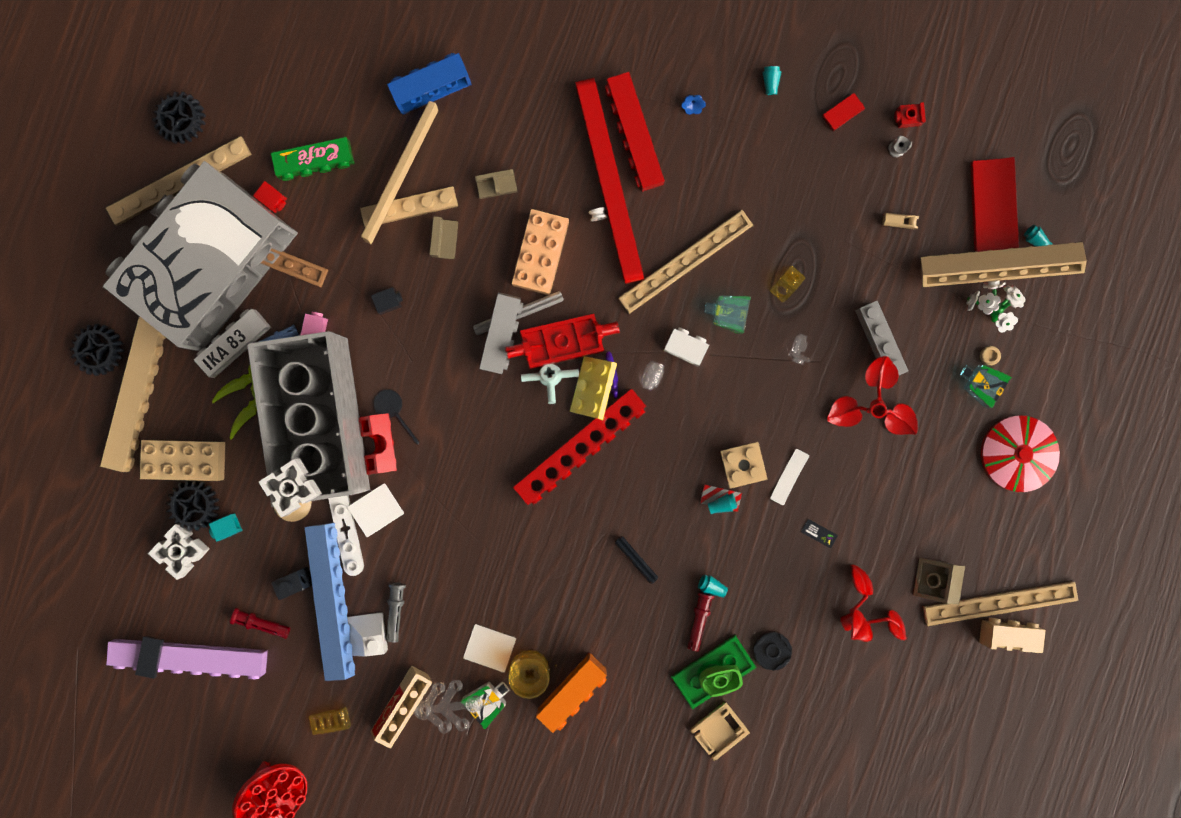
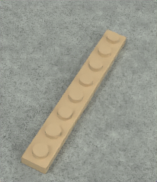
[106,136,252,226]

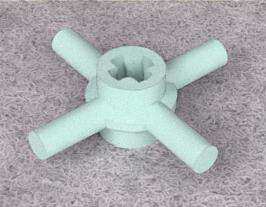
[521,364,579,404]

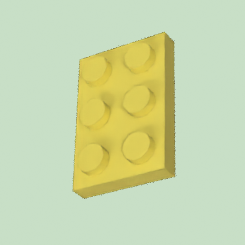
[570,356,617,420]

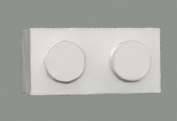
[664,327,709,367]

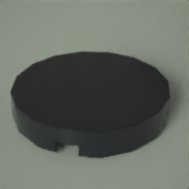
[753,632,792,671]

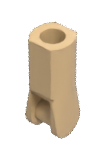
[882,213,919,229]

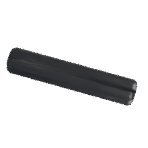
[615,536,658,584]

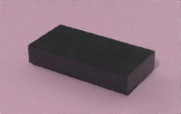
[135,636,164,679]

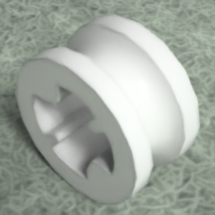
[589,207,607,222]

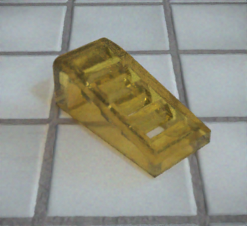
[309,707,351,735]

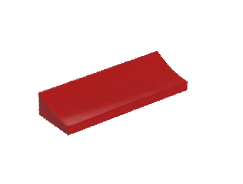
[971,157,1019,252]

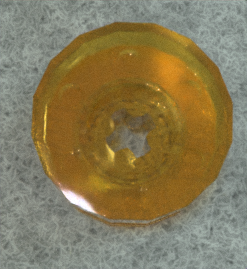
[509,650,550,699]

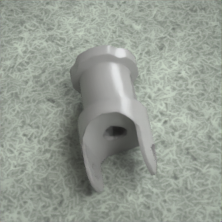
[888,135,912,158]

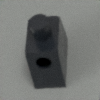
[271,567,312,600]

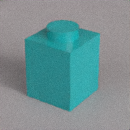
[209,514,243,542]

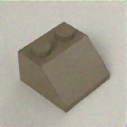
[913,558,965,604]

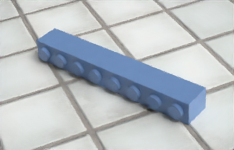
[305,523,355,681]

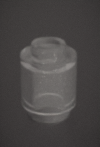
[640,361,664,391]

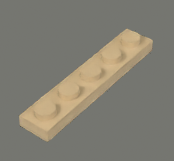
[360,187,458,227]

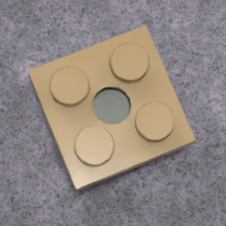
[720,442,767,488]

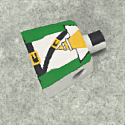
[461,681,510,730]

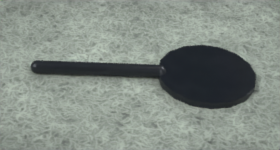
[374,390,419,444]

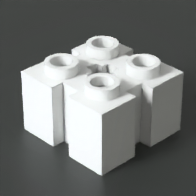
[259,459,322,517]
[148,523,210,580]

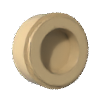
[980,346,1001,366]

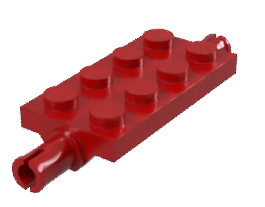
[505,314,620,369]

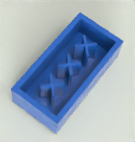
[387,53,472,115]

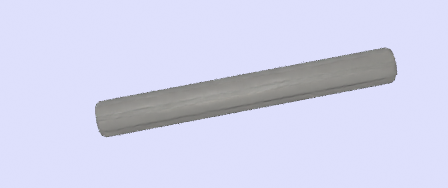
[473,291,563,335]

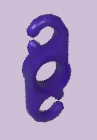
[606,351,618,398]

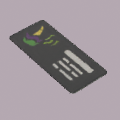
[801,519,838,548]

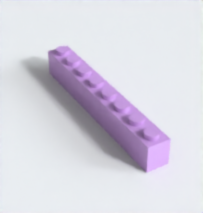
[106,639,268,679]

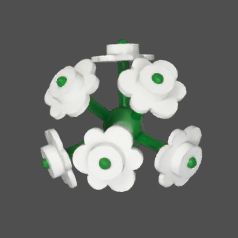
[966,280,1025,332]

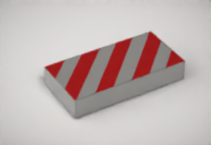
[700,484,742,512]

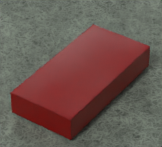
[822,93,865,131]

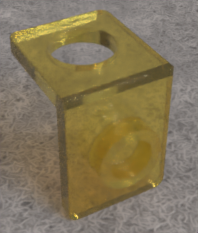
[770,266,805,302]

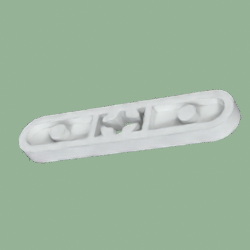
[328,495,364,576]

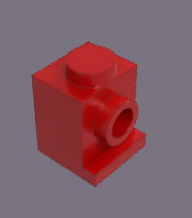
[894,102,926,128]

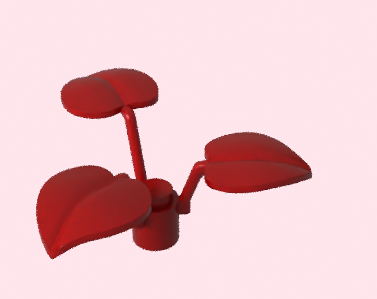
[827,356,918,435]
[841,565,907,642]

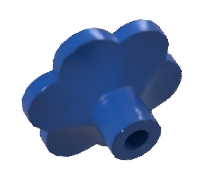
[681,95,706,114]

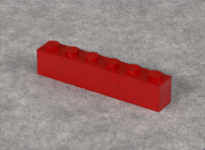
[605,72,665,192]

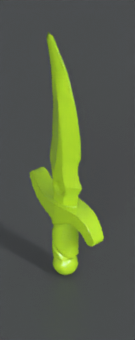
[212,365,254,403]
[230,391,257,439]

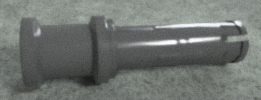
[386,583,406,643]

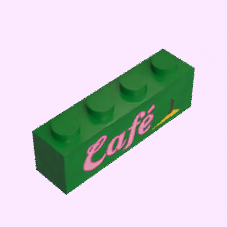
[271,137,354,181]

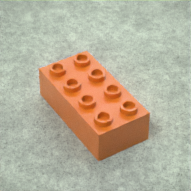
[536,653,607,733]

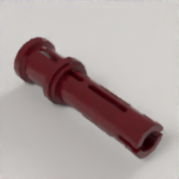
[687,591,715,651]
[230,608,291,639]

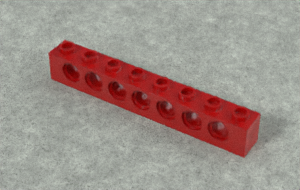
[513,389,646,505]

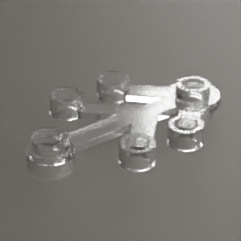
[414,680,483,733]

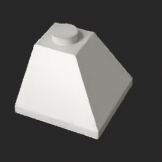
[347,612,388,657]

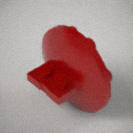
[232,761,307,818]

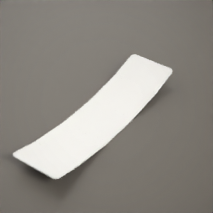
[770,449,809,505]

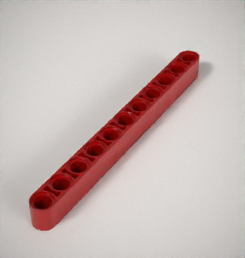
[575,78,644,284]

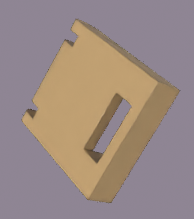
[690,701,750,761]

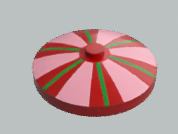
[981,416,1059,492]

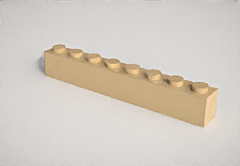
[921,242,1087,287]
[100,317,166,472]

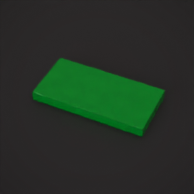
[671,635,757,709]

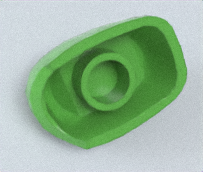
[699,664,743,697]

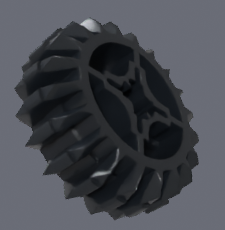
[152,91,206,144]
[69,324,124,376]
[166,480,220,531]

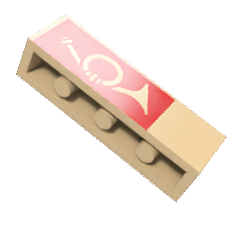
[370,666,432,749]

